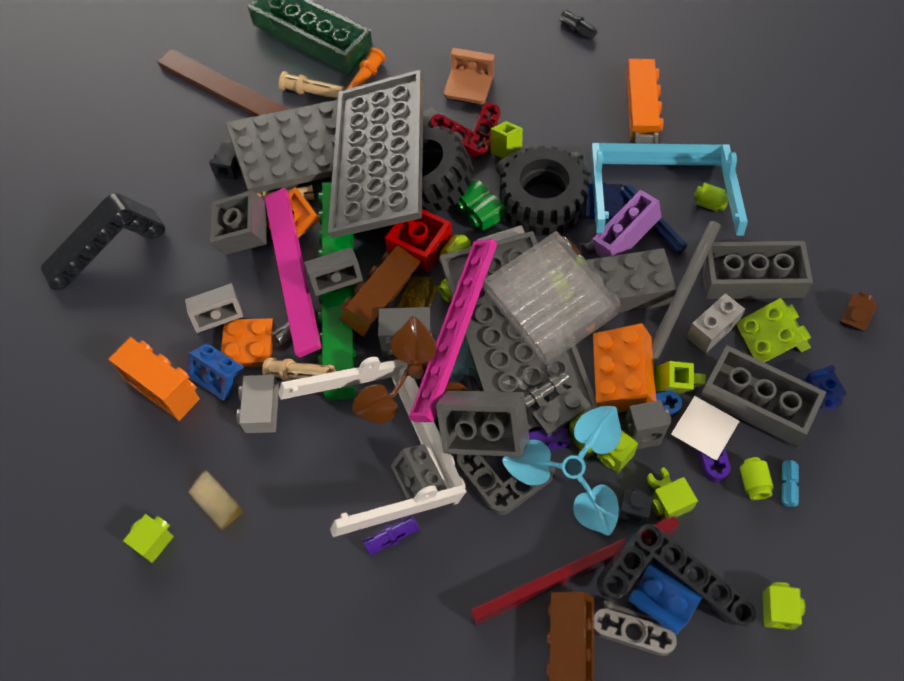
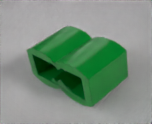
[455,180,505,232]

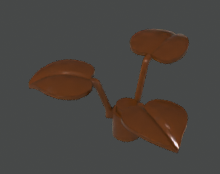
[352,316,469,423]

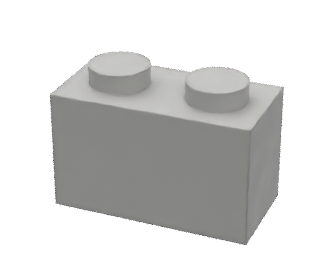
[185,283,244,333]
[236,375,279,433]

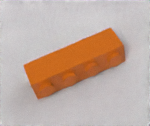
[626,59,663,140]

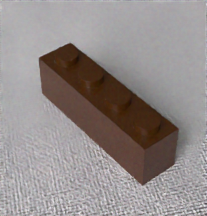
[339,245,421,337]
[546,591,594,681]

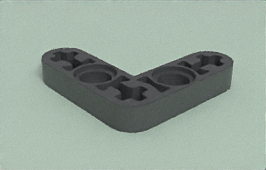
[457,454,556,515]

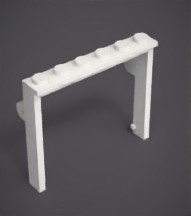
[278,357,466,537]

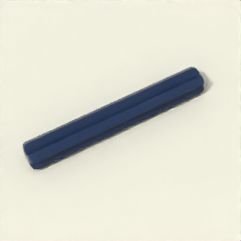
[620,184,688,253]

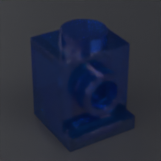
[804,365,847,409]

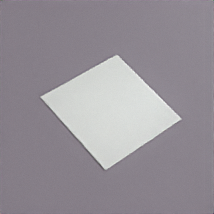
[671,396,739,460]

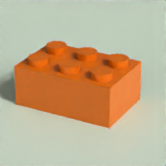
[593,323,656,413]
[109,337,200,421]

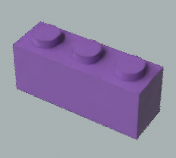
[593,190,661,258]

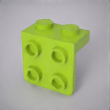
[737,298,811,363]

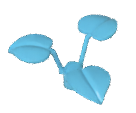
[502,406,621,536]

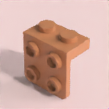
[444,48,495,104]

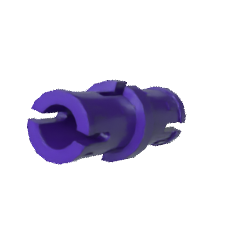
[363,515,420,556]

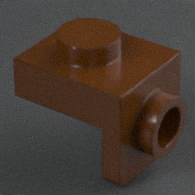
[840,292,879,331]

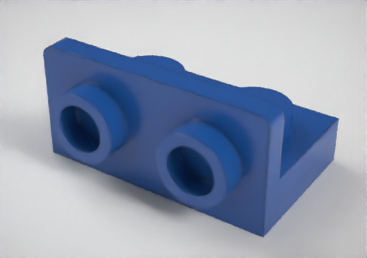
[186,344,244,401]
[628,563,702,634]

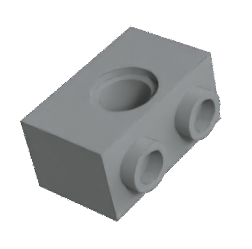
[686,293,745,354]

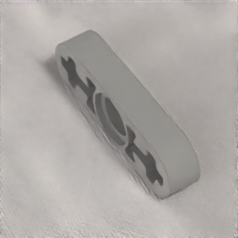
[594,609,677,656]

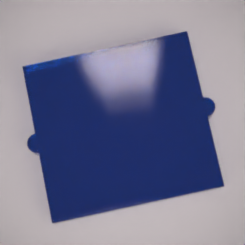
[585,182,624,221]

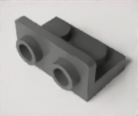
[391,445,447,500]

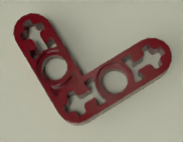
[427,102,501,158]

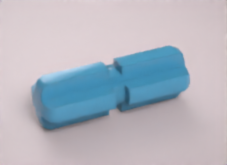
[782,460,799,507]

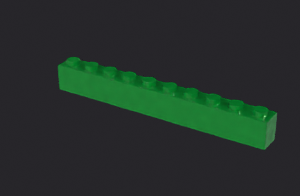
[318,182,357,401]

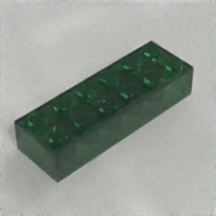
[248,0,373,74]

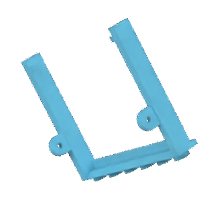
[590,143,748,236]

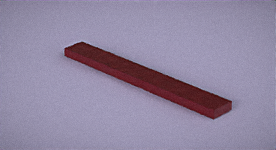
[471,516,680,626]

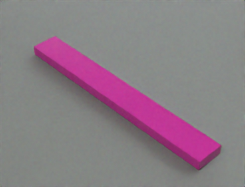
[264,188,322,357]
[409,239,498,422]

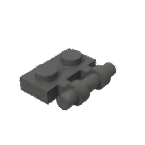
[525,372,591,437]

